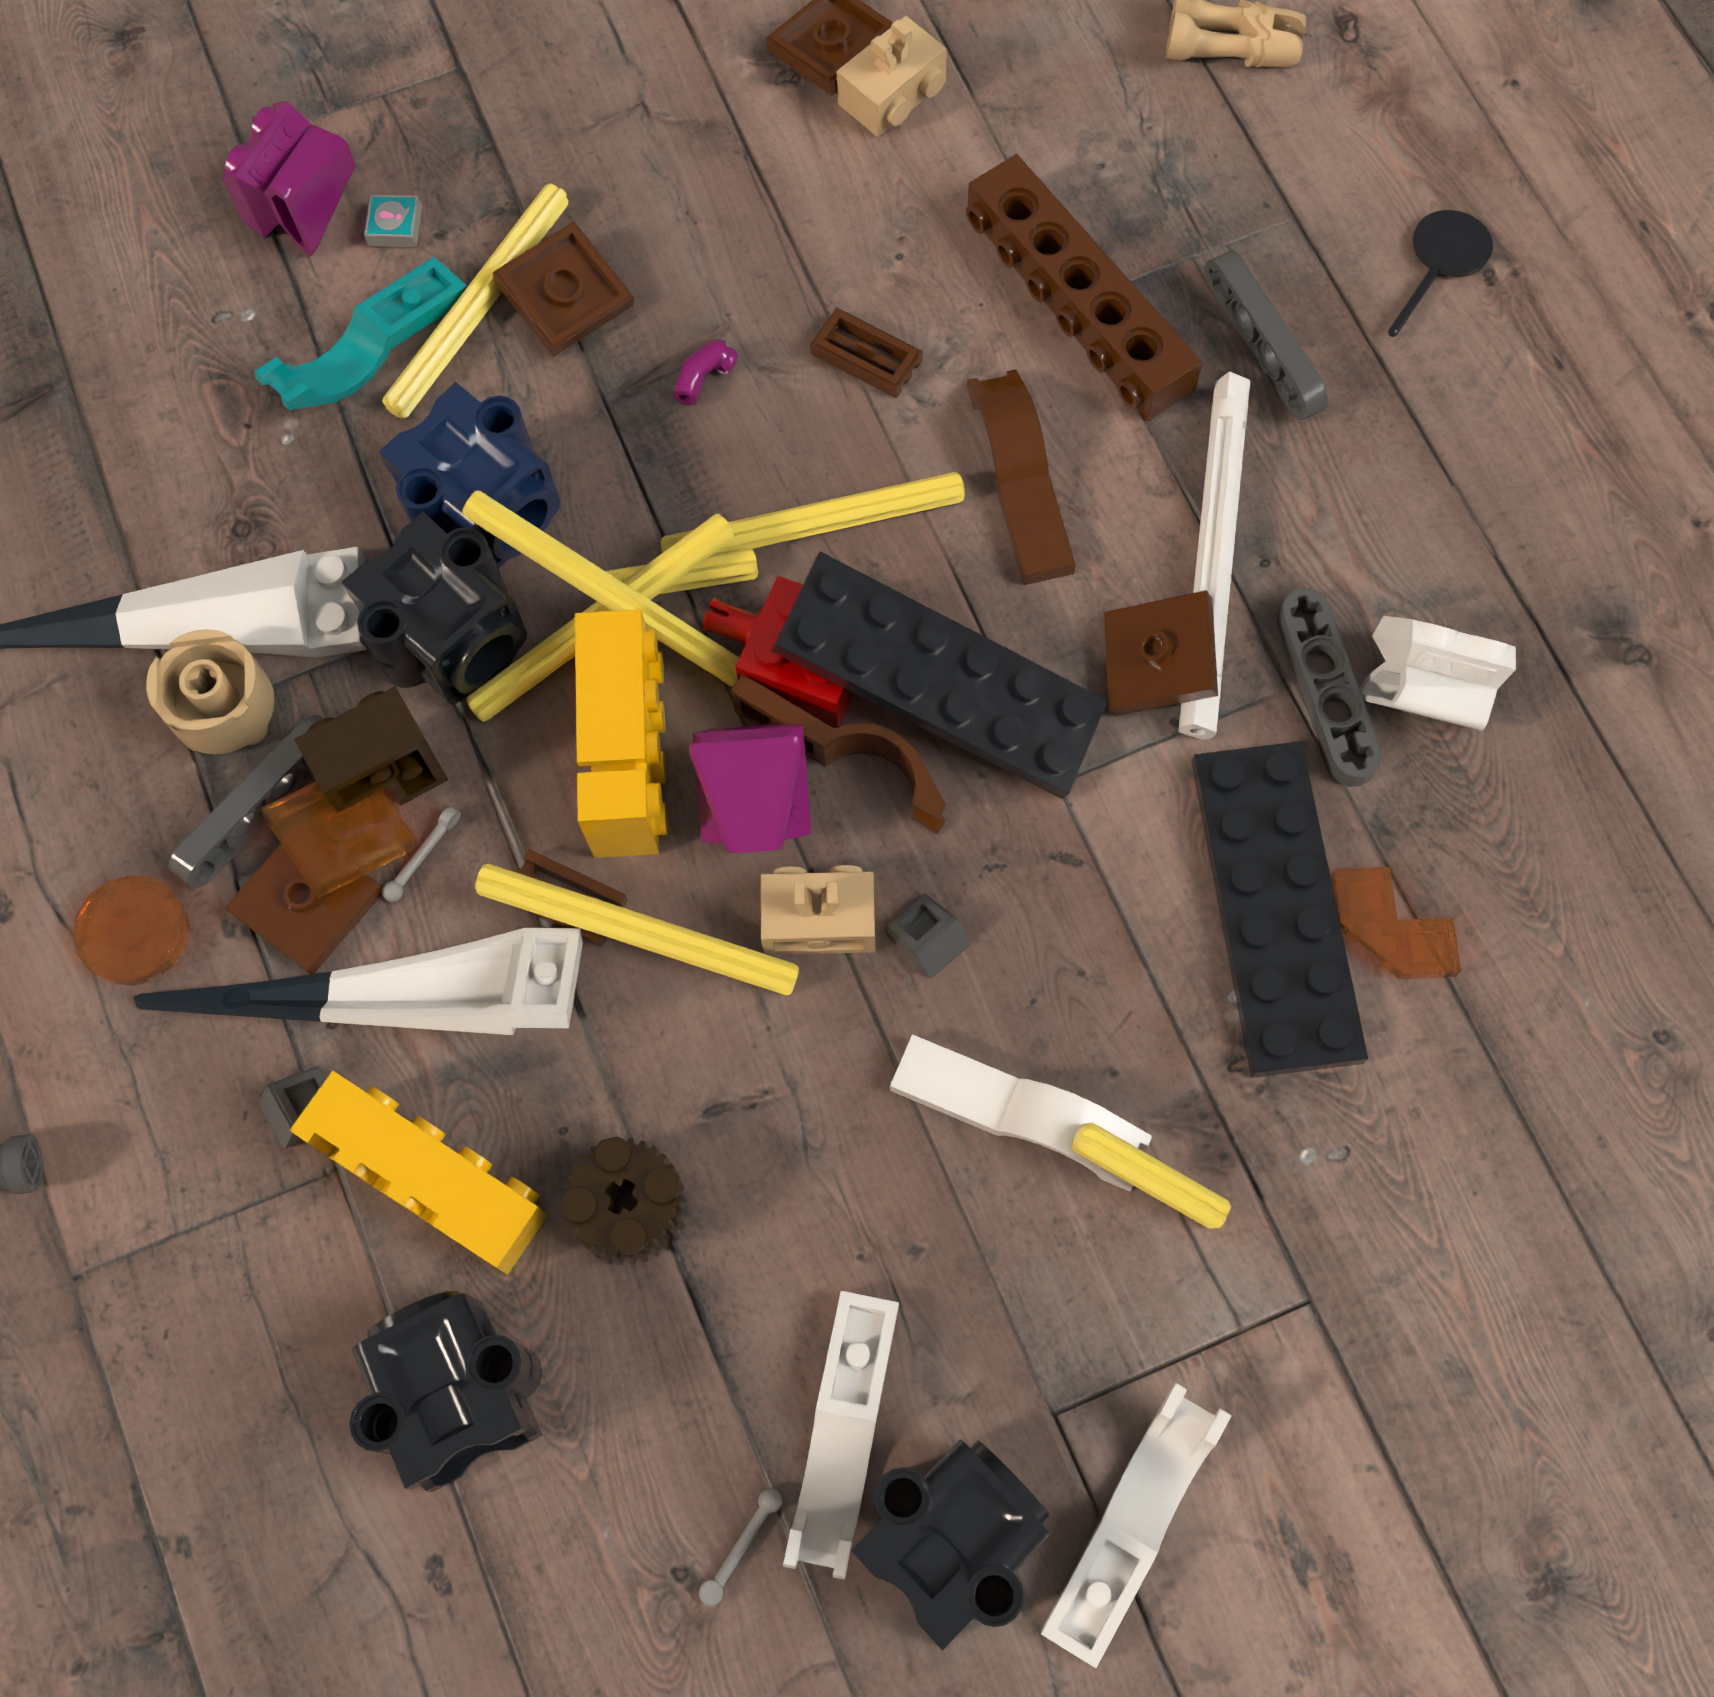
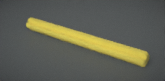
[382,183,569,419]
[660,472,965,554]
[462,491,739,687]
[466,514,734,722]
[475,864,799,995]

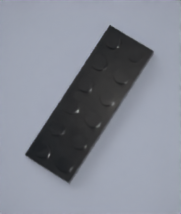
[771,551,1108,799]
[1192,741,1368,1078]

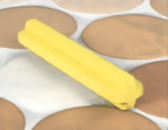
[606,548,758,594]
[1071,1123,1231,1229]

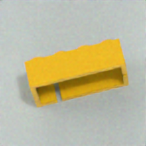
[575,609,668,858]

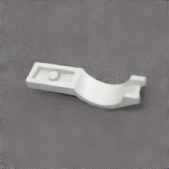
[890,1034,1152,1191]
[783,1291,899,1580]
[1041,1382,1231,1668]

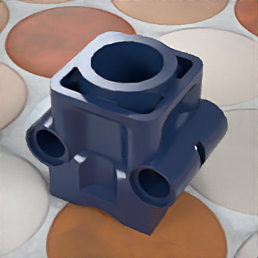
[379,382,560,568]

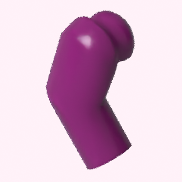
[673,339,738,405]

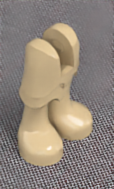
[1165,0,1306,68]

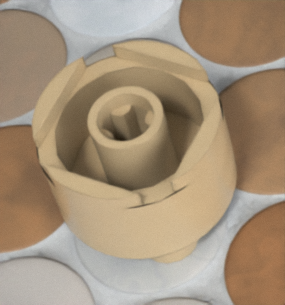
[146,629,275,755]

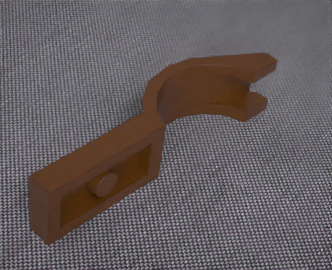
[967,369,1076,585]
[731,674,946,834]

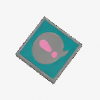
[364,195,422,247]

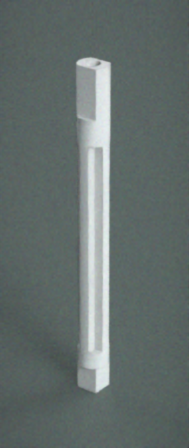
[1179,371,1250,740]

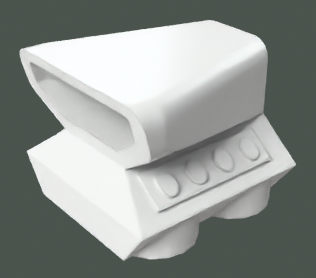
[1360,616,1516,731]

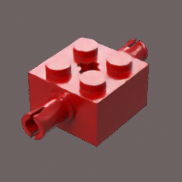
[702,575,854,728]

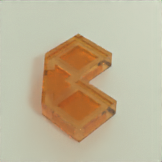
[1330,867,1461,979]

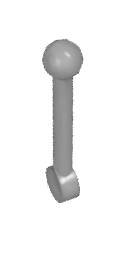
[381,806,461,902]
[699,1488,782,1606]

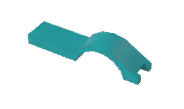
[254,257,467,410]

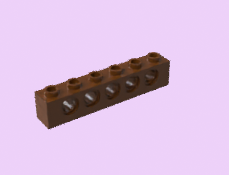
[966,154,1203,421]

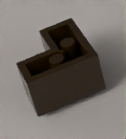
[294,686,448,813]

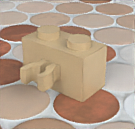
[836,16,947,137]
[761,865,875,955]

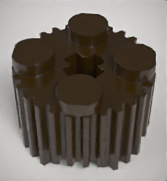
[561,1137,687,1265]

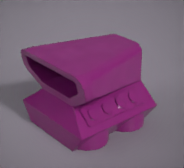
[222,101,356,256]
[689,723,811,853]

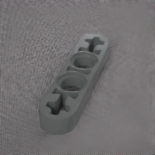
[1205,250,1328,420]
[1278,588,1382,787]
[168,715,323,889]

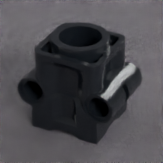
[341,512,527,705]
[349,1290,543,1492]
[851,1439,1051,1651]

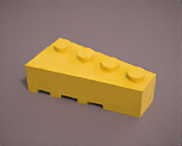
[289,1070,547,1275]

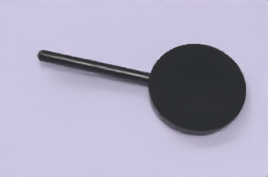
[1388,210,1493,337]

